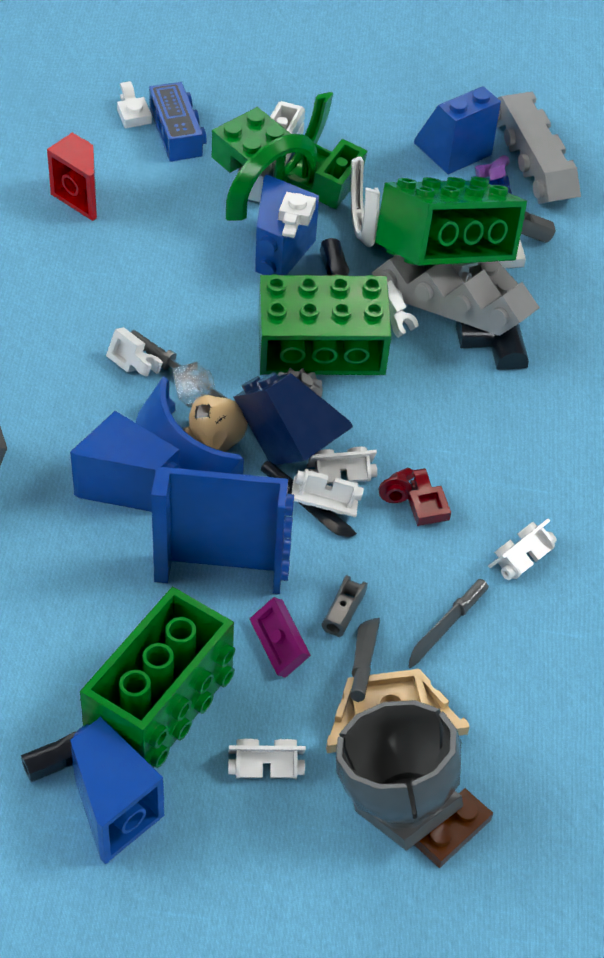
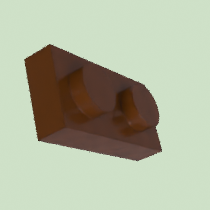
[414,788,493,868]

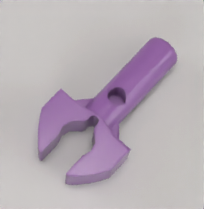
[475,155,510,180]

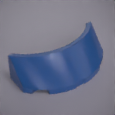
[136,377,244,474]

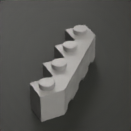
[497,91,581,204]
[371,255,540,336]

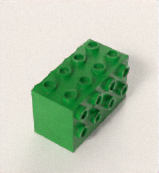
[375,176,527,266]
[258,274,392,375]
[80,586,235,768]

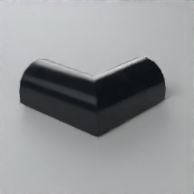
[456,321,529,370]

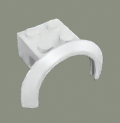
[350,157,380,247]

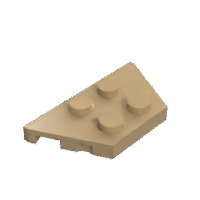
[326,669,470,753]

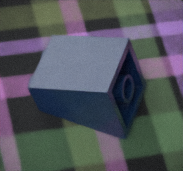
[233,372,353,465]

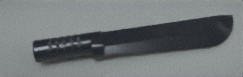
[261,460,357,537]

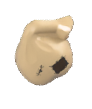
[183,395,248,452]

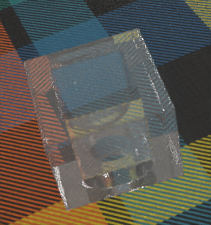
[173,361,215,408]

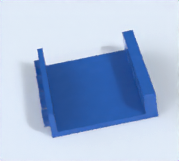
[151,466,294,594]

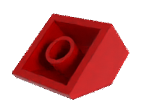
[47,132,97,221]

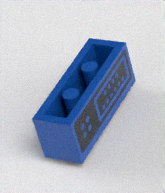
[149,81,207,162]

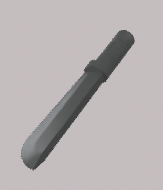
[409,579,489,669]
[350,618,380,702]

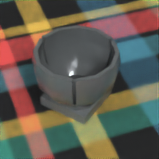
[336,700,463,851]

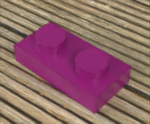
[250,597,311,677]

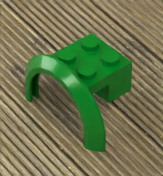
[271,92,368,209]
[211,107,318,221]

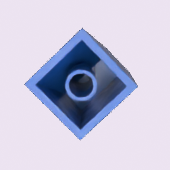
[414,86,501,174]
[255,174,319,275]
[70,411,180,512]
[70,717,165,864]

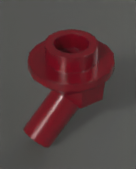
[378,467,414,504]

